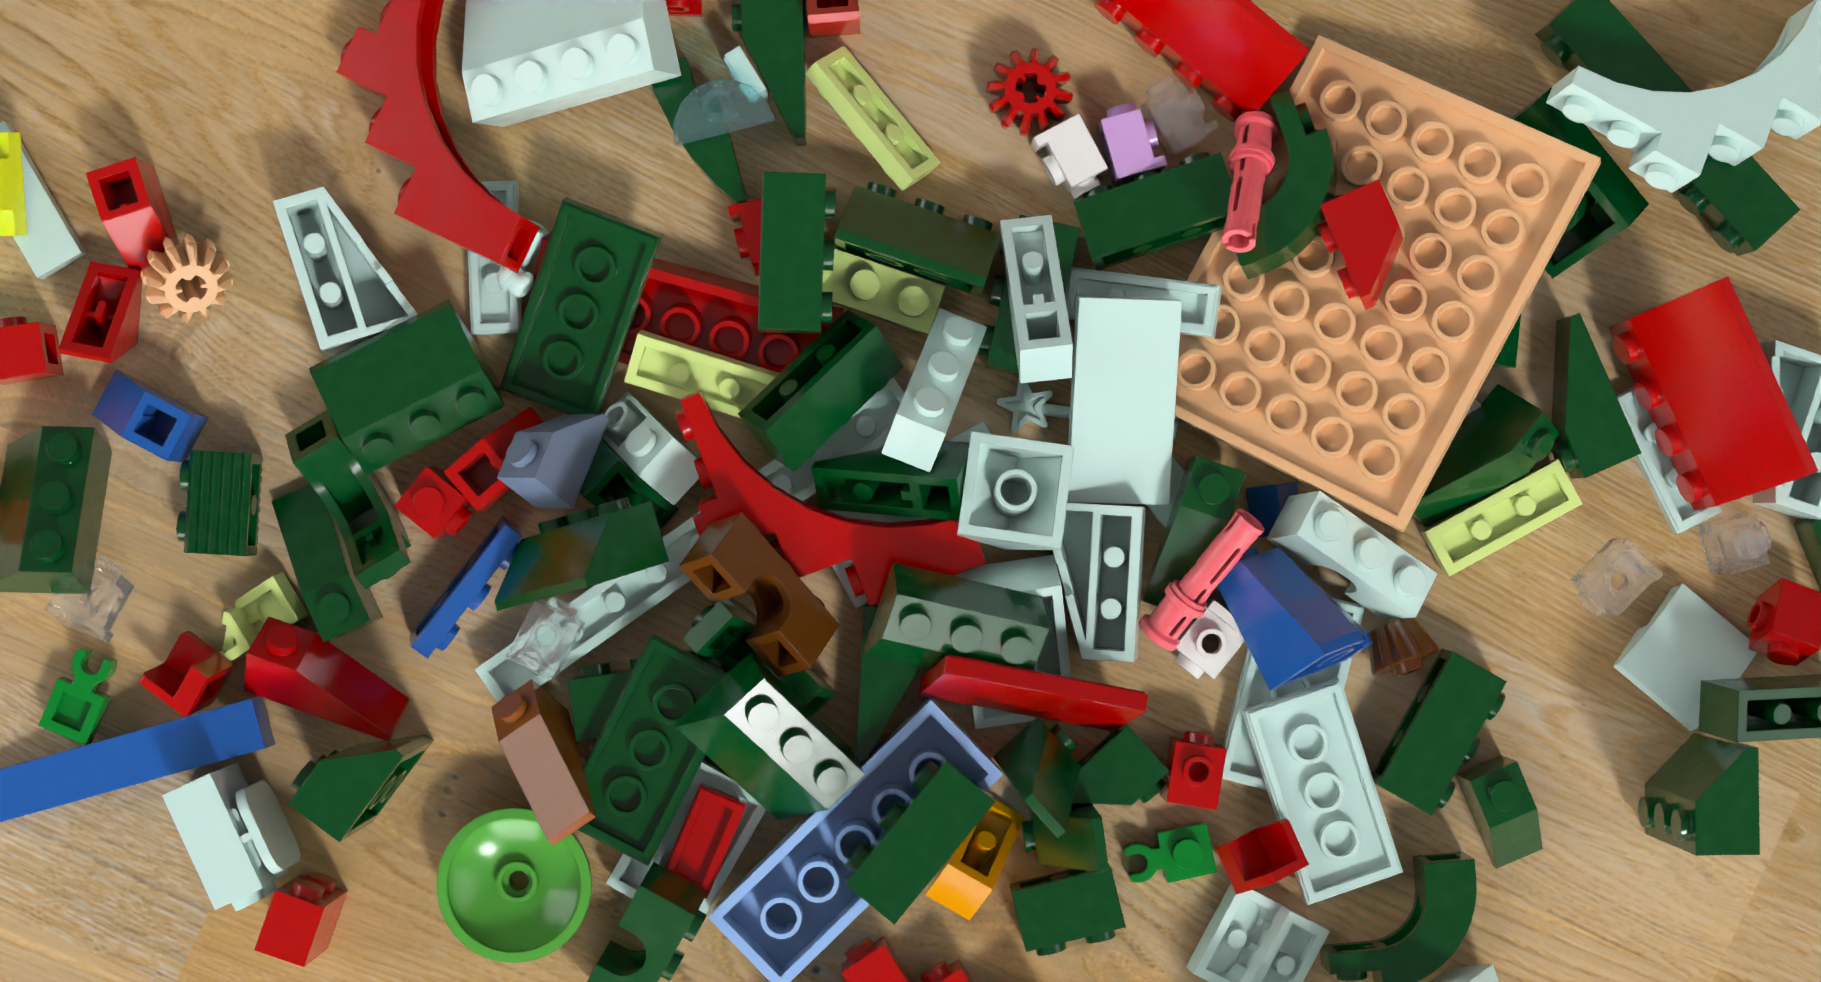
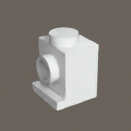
[1031,114,1108,199]
[1174,598,1245,679]

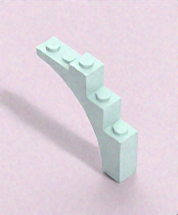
[1546,0,1821,193]

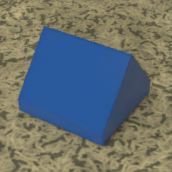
[1246,481,1298,537]

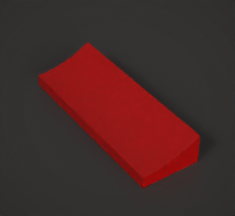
[529,231,844,373]

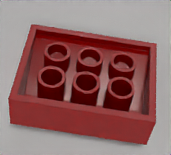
[1094,0,1310,122]
[1609,276,1819,510]

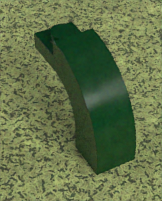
[1225,90,1337,279]
[285,409,411,589]
[683,598,836,714]
[1320,852,1477,982]

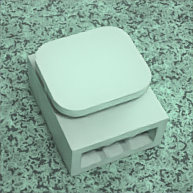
[162,762,301,912]

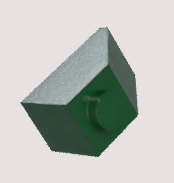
[580,439,679,530]
[1073,724,1169,806]
[1455,755,1543,869]

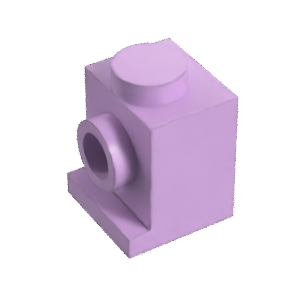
[1096,102,1167,185]

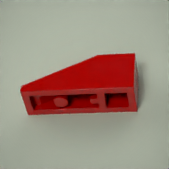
[244,616,409,742]

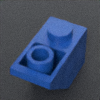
[92,369,209,462]

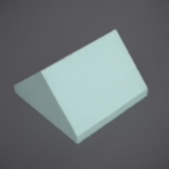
[957,431,1074,550]

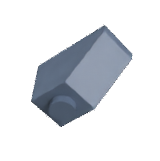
[497,414,609,509]

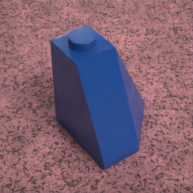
[1217,547,1373,690]

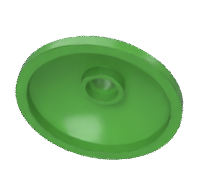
[436,807,592,963]

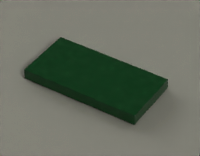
[499,197,663,414]
[578,633,728,866]

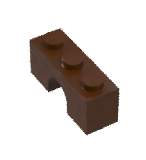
[679,512,840,677]

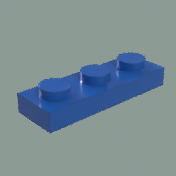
[409,516,522,659]

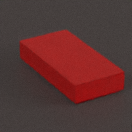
[664,783,748,899]

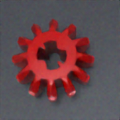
[986,48,1073,136]

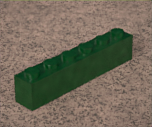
[1535,0,1800,256]

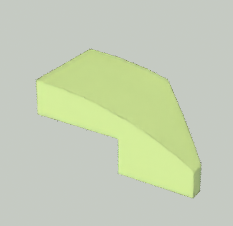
[219,572,309,662]

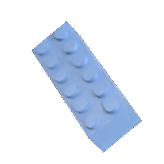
[708,697,1003,982]

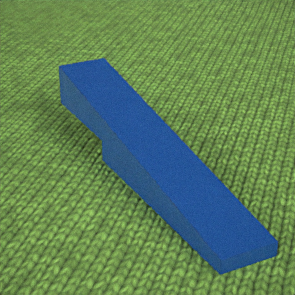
[0,696,276,822]

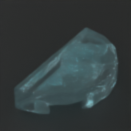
[673,79,776,146]

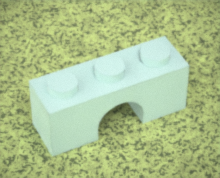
[881,308,987,472]
[1267,490,1437,620]

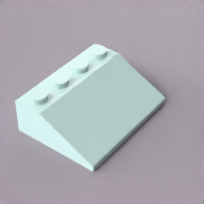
[462,0,681,127]

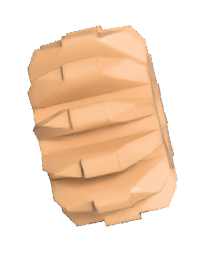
[141,233,233,324]

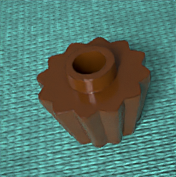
[1369,618,1439,678]

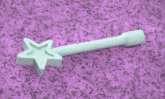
[996,378,1178,439]

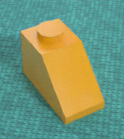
[925,799,1025,920]

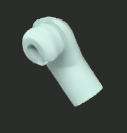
[497,220,548,297]

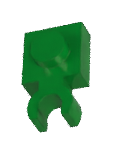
[38,648,117,745]
[1122,820,1217,883]

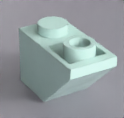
[602,390,699,505]

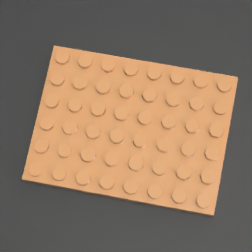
[1175,35,1601,532]

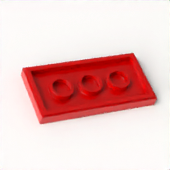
[918,654,1148,732]

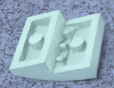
[1613,583,1757,731]
[1186,884,1330,982]

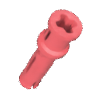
[1222,111,1280,253]
[1138,509,1265,651]

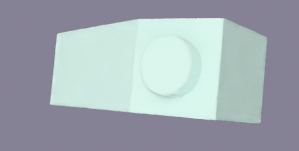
[1000,215,1073,384]

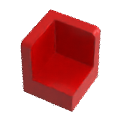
[139,631,235,718]
[1215,818,1309,895]

